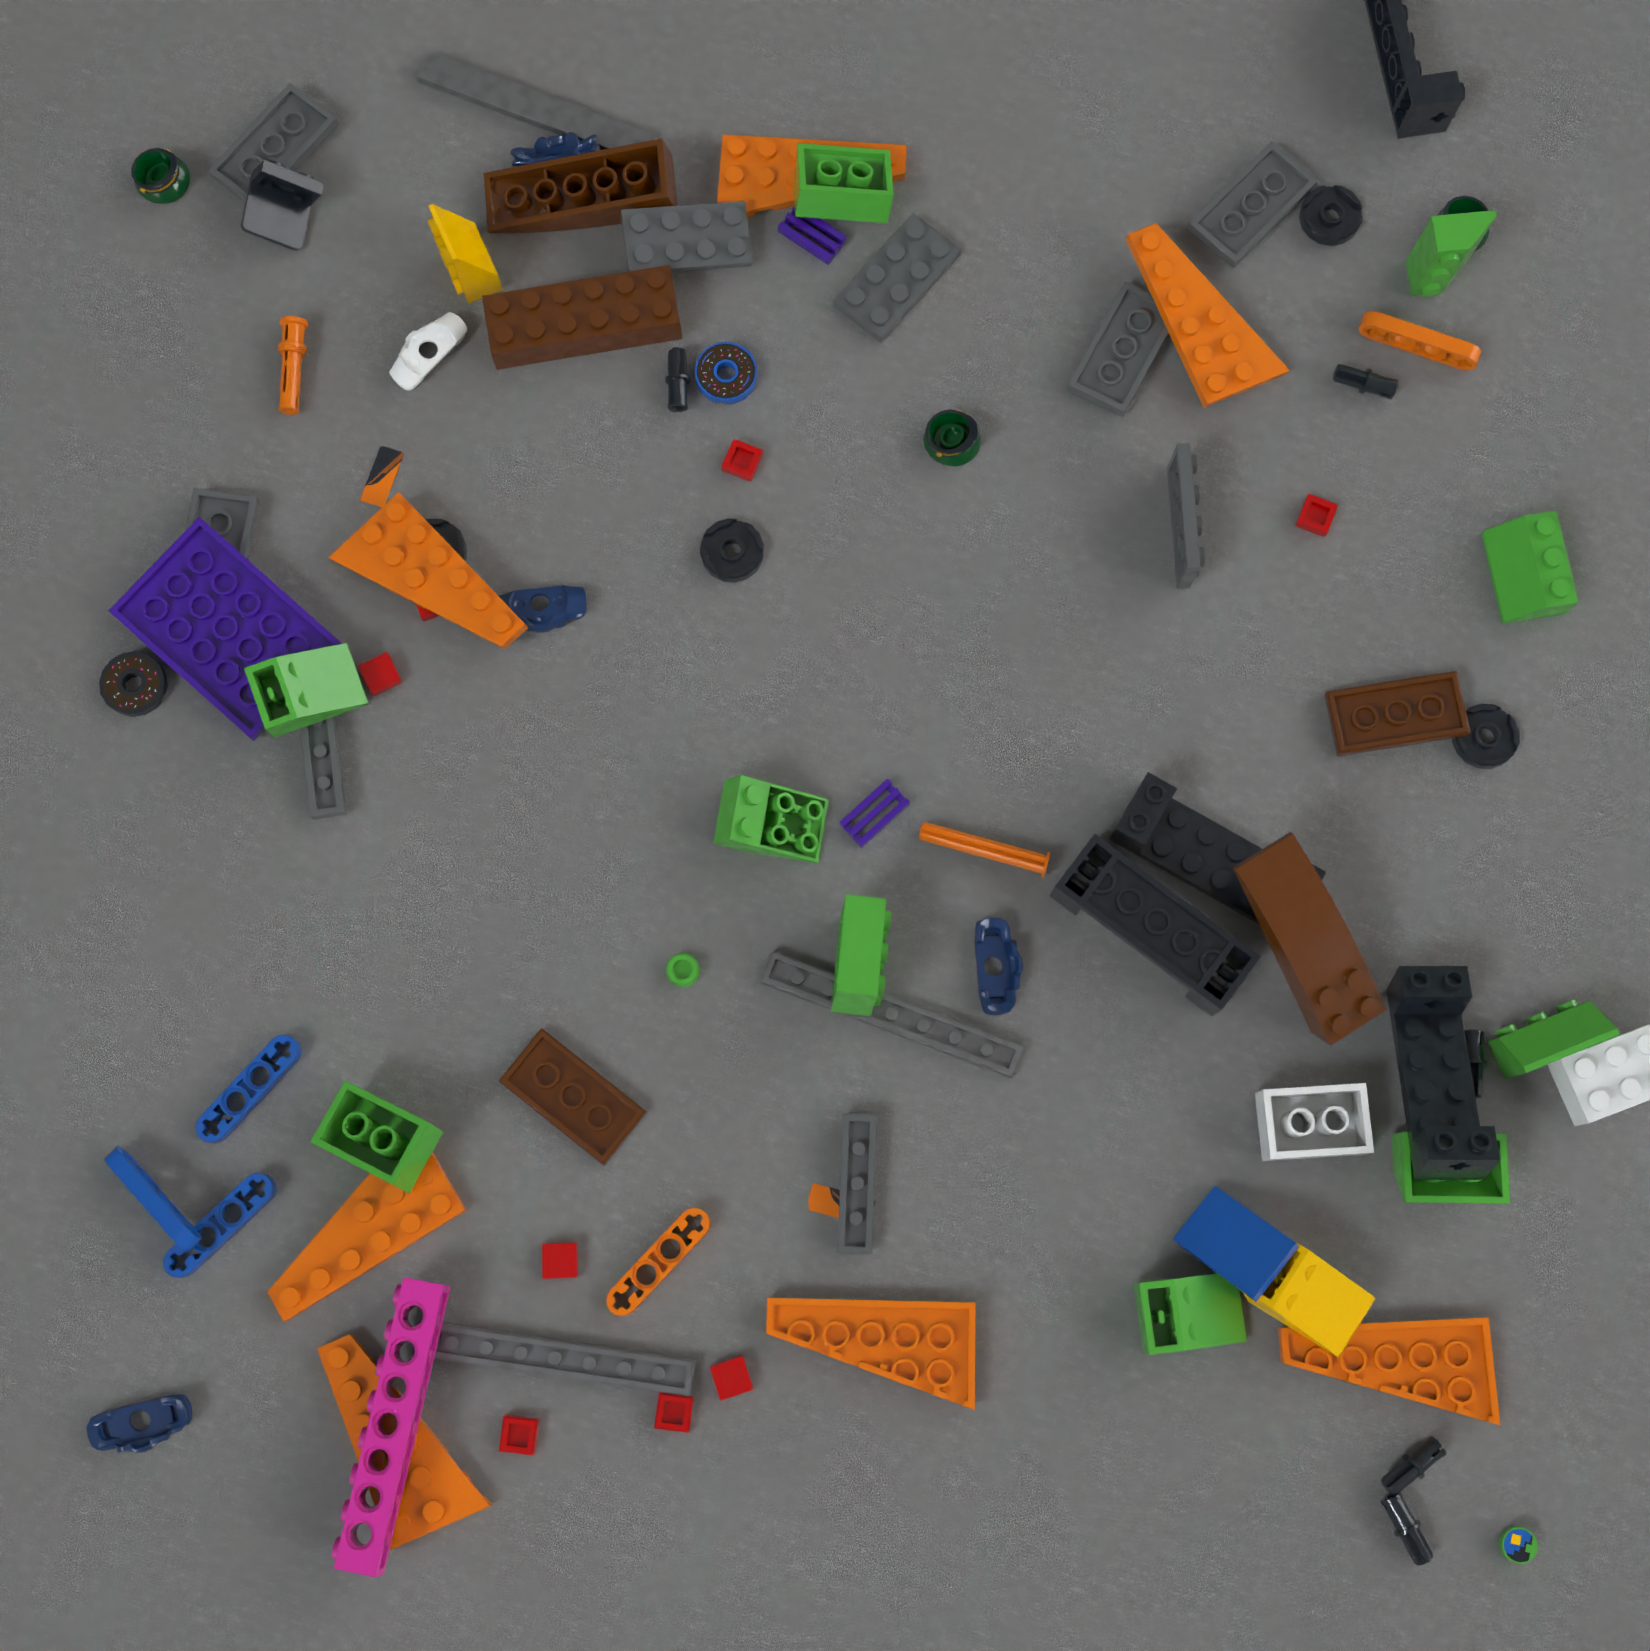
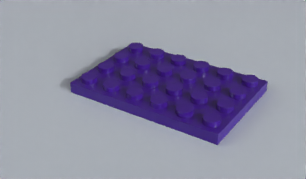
[108,517,342,741]

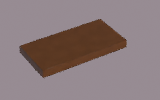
[1325,671,1471,757]
[499,1028,647,1166]

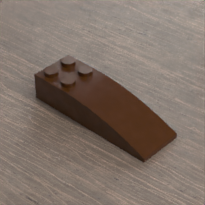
[483,138,677,233]
[1233,832,1387,1046]

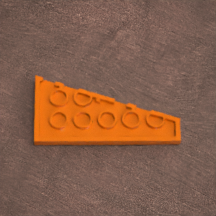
[717,134,907,218]
[1125,223,1290,408]
[328,492,528,650]
[267,1152,467,1322]
[766,1298,976,1410]
[1278,1317,1501,1426]
[317,1334,492,1550]

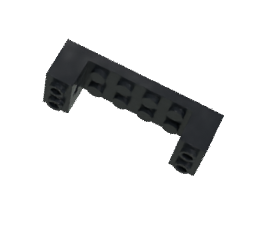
[1364,0,1465,139]
[1109,772,1326,925]
[1049,834,1261,1017]
[1386,966,1500,1180]

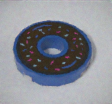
[695,342,757,404]

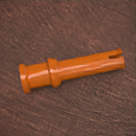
[278,316,308,415]

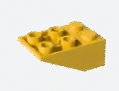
[427,204,503,304]
[1244,1242,1376,1358]

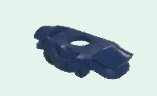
[510,132,600,166]
[499,585,587,633]
[974,918,1023,1016]
[87,1394,192,1453]

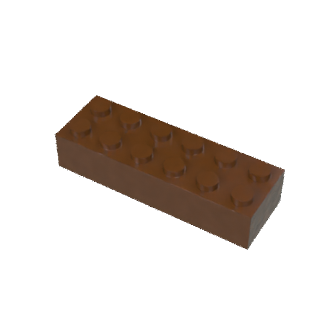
[482,265,682,370]

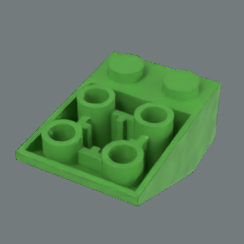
[244,643,369,738]
[713,775,829,863]
[1133,1273,1247,1355]

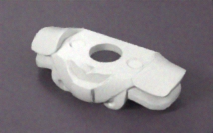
[389,312,467,391]

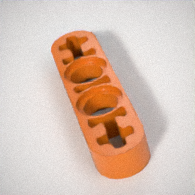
[1358,311,1481,370]
[606,1208,710,1316]

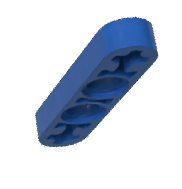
[196,1035,302,1143]
[104,1146,202,1252]
[163,1173,277,1278]

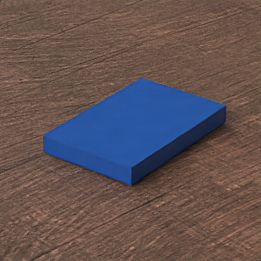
[1173,1186,1299,1302]

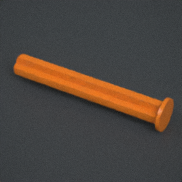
[919,822,1051,878]

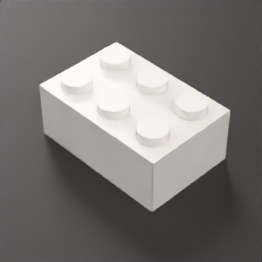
[1547,1024,1650,1126]
[1255,1083,1374,1161]

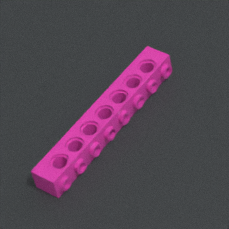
[332,1277,451,1577]

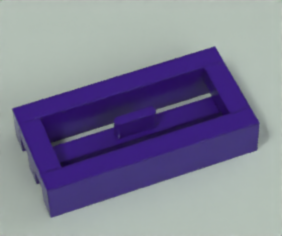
[778,205,846,265]
[839,778,910,848]

